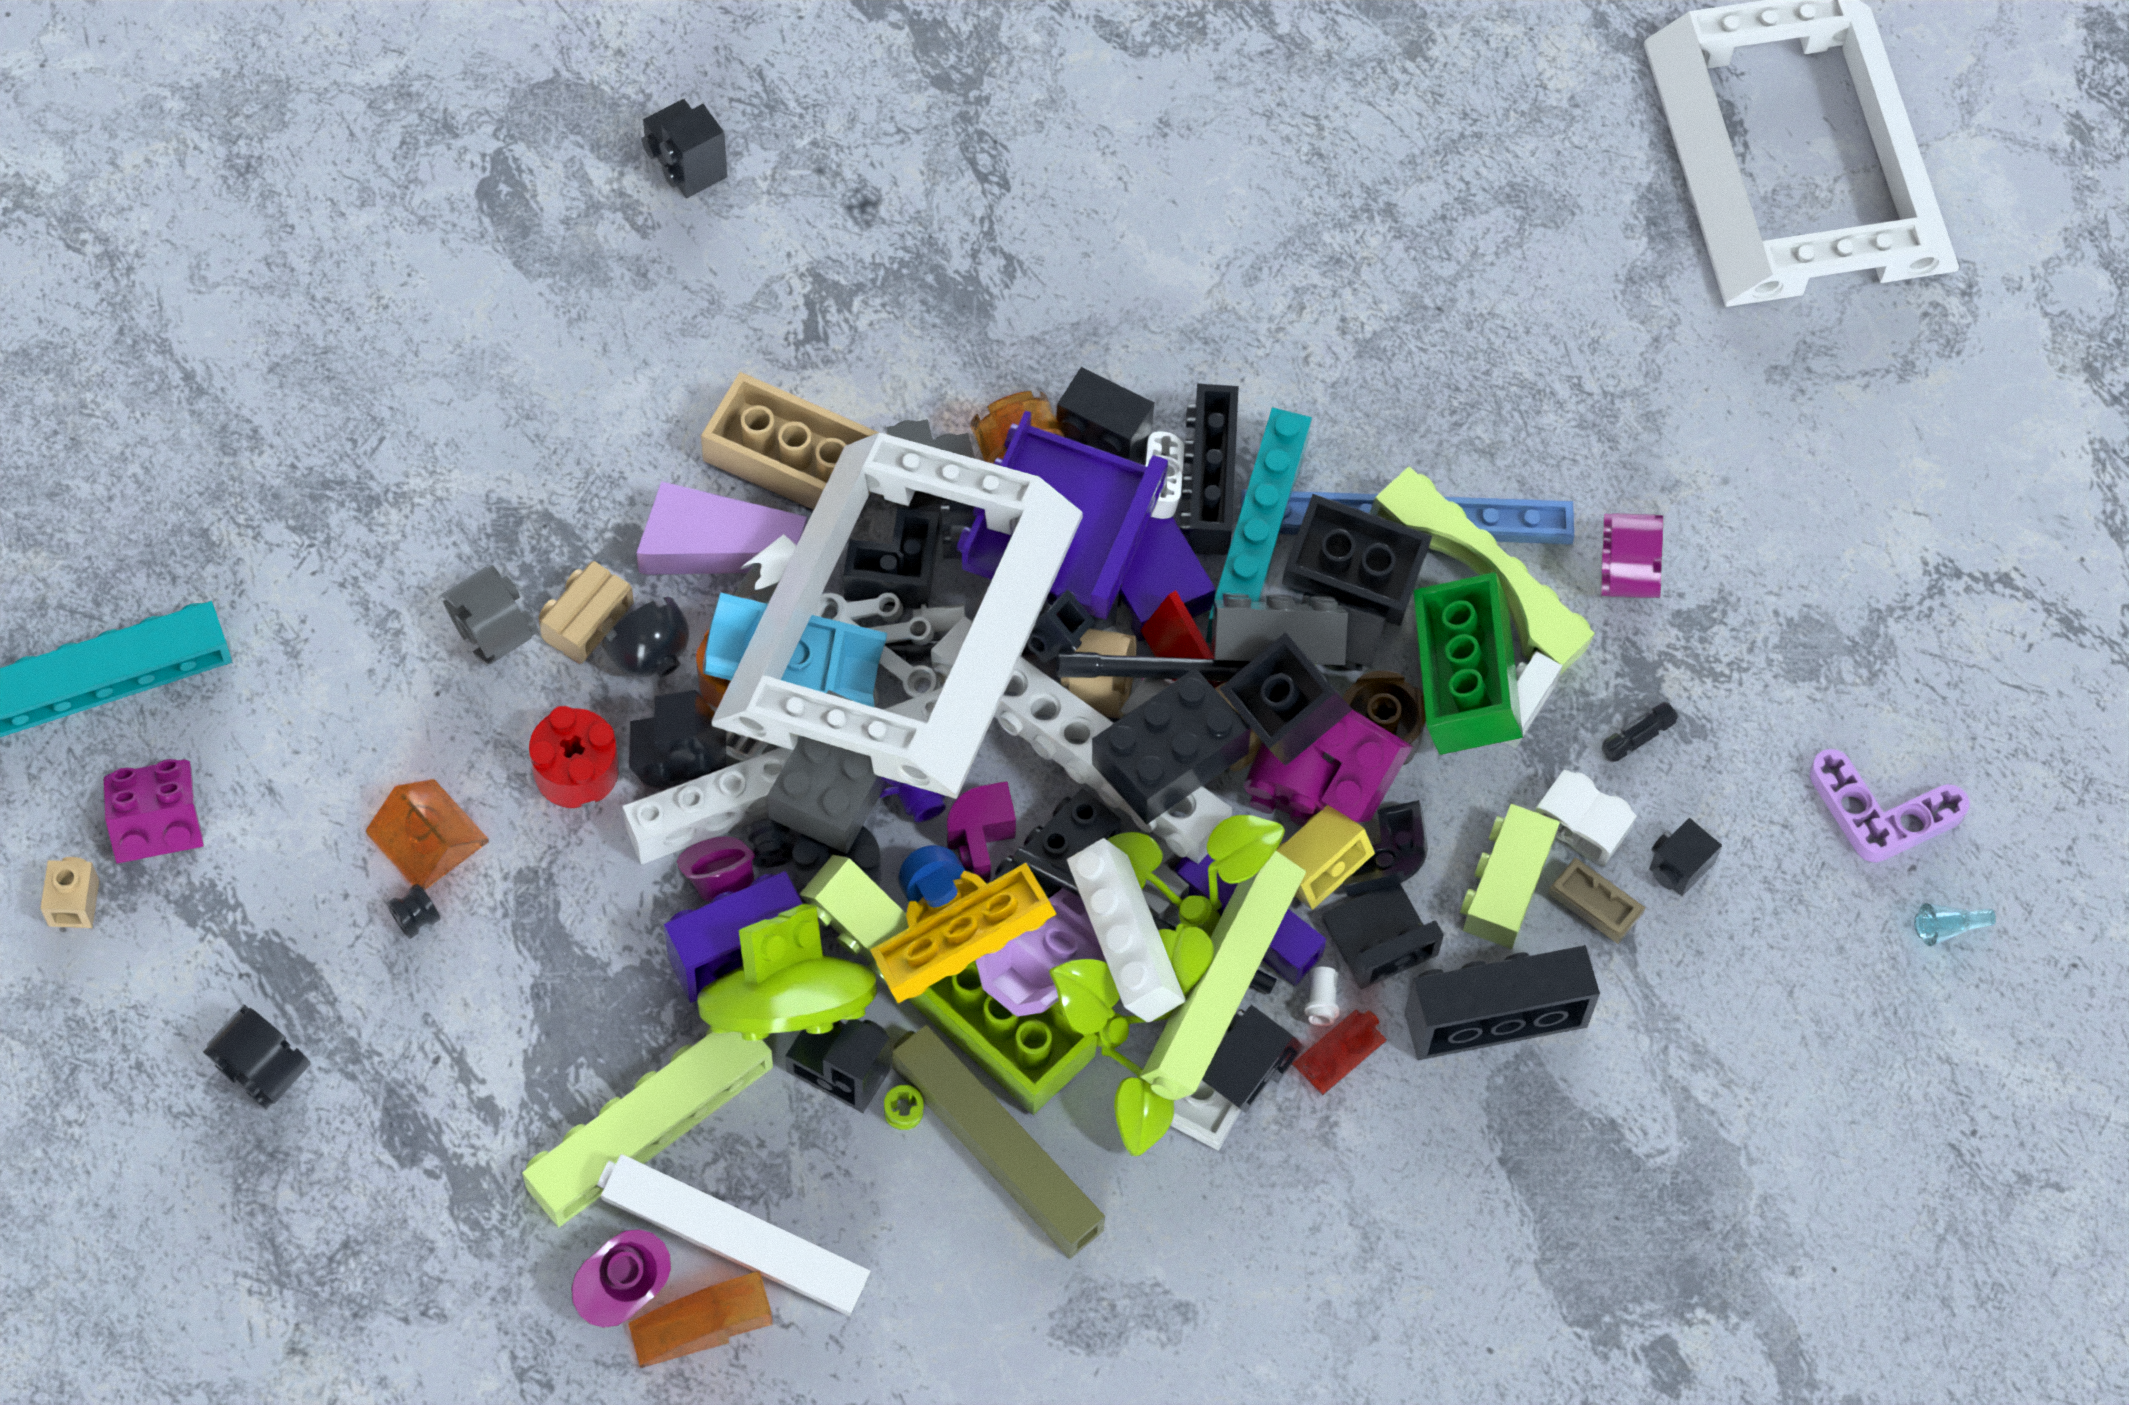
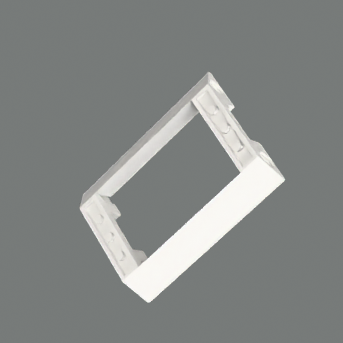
[1644,0,1959,307]
[711,432,1083,799]

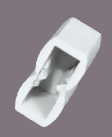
[1535,770,1637,867]

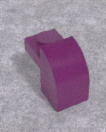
[947,781,1016,884]

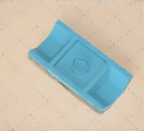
[703,592,887,707]

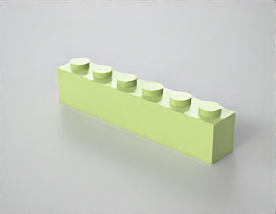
[522,1027,773,1228]

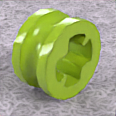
[884,1085,924,1130]

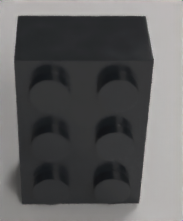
[1282,494,1432,626]
[1092,668,1251,825]

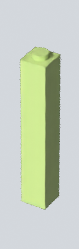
[1140,851,1306,1100]

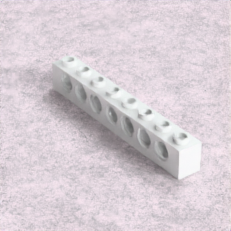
[931,616,1232,864]
[622,687,943,865]

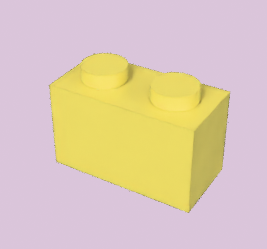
[1276,805,1375,910]

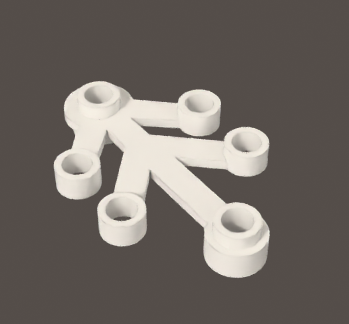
[812,593,940,707]

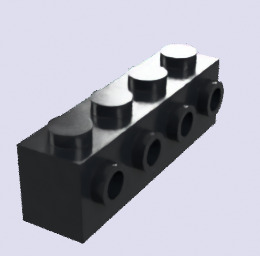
[1180,383,1239,555]
[991,788,1122,899]

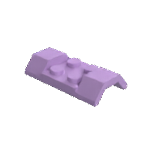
[975,888,1107,1017]

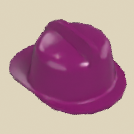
[676,836,755,902]
[571,1229,671,1328]

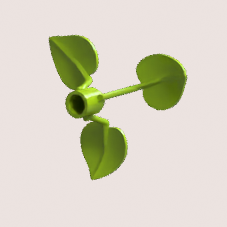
[1107,815,1285,1006]
[1049,959,1174,1156]

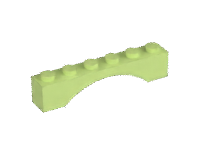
[1369,466,1595,675]

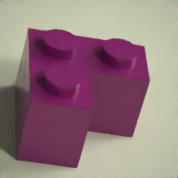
[1313,709,1413,823]

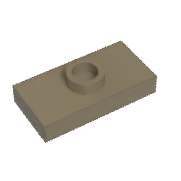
[1548,857,1646,944]

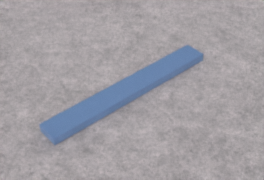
[1241,489,1574,544]

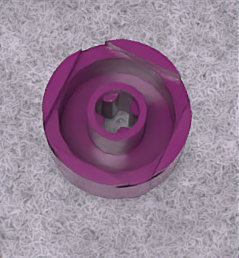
[1601,513,1664,598]
[1244,741,1341,827]

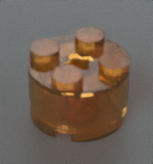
[970,391,1065,464]

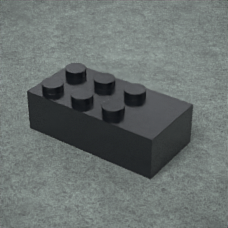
[1404,945,1600,1060]

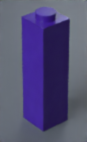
[1175,854,1327,986]

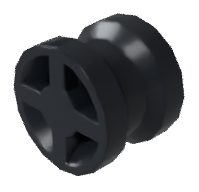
[747,818,794,868]
[387,883,441,939]

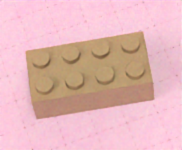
[701,372,879,510]

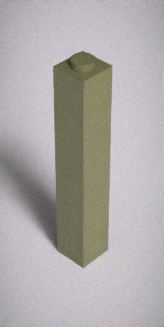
[892,1025,1105,1259]

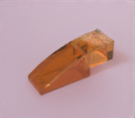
[628,1271,773,1368]

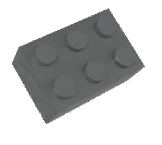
[1211,593,1348,665]
[767,690,887,854]

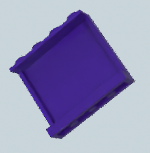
[957,410,1168,620]

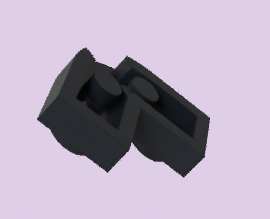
[1343,800,1428,896]

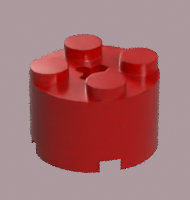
[529,706,619,808]

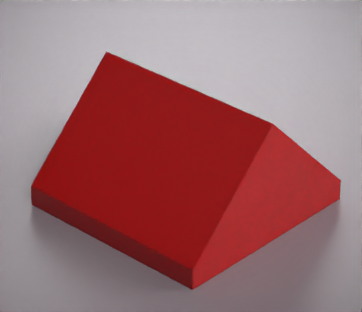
[1141,590,1228,689]

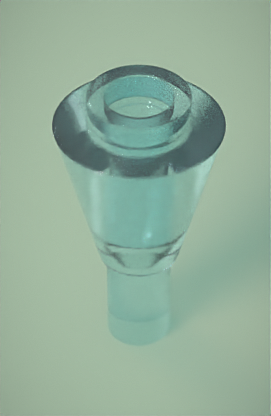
[1914,903,1996,946]

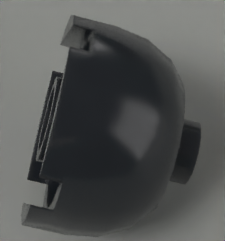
[602,596,689,678]

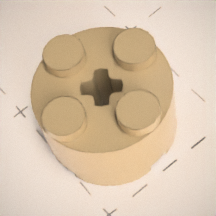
[1061,628,1136,719]

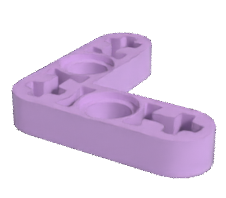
[1810,749,1970,863]

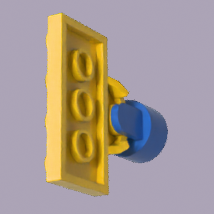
[870,845,1057,1003]

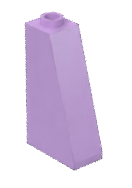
[637,481,807,575]

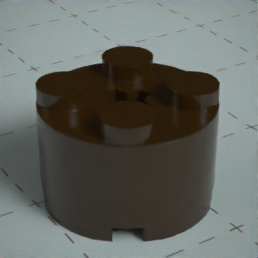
[1343,670,1426,765]

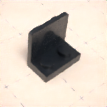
[1322,884,1444,990]

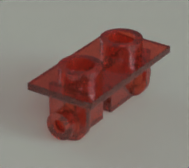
[1292,1009,1387,1096]

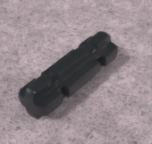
[1602,702,1678,762]

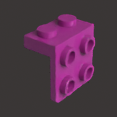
[103,759,204,864]

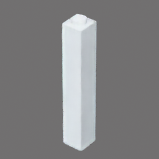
[597,1154,871,1317]

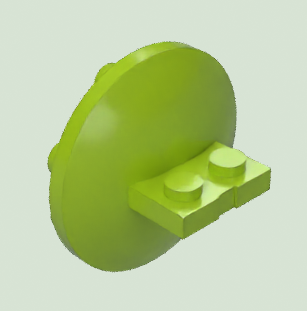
[697,904,877,1041]

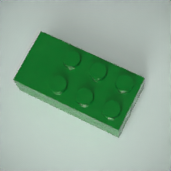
[1414,572,1523,755]

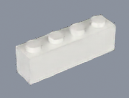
[1067,838,1186,1023]

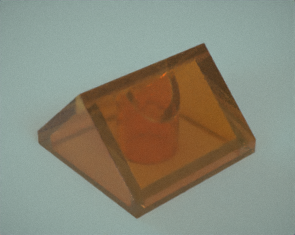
[365,779,489,891]

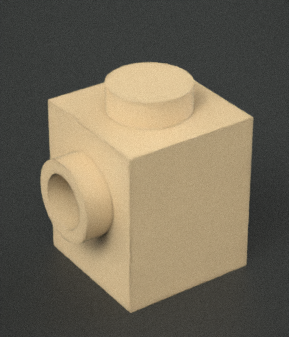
[40,857,100,928]

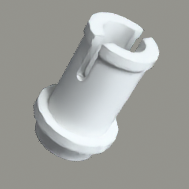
[913,603,966,635]
[1304,967,1340,1026]

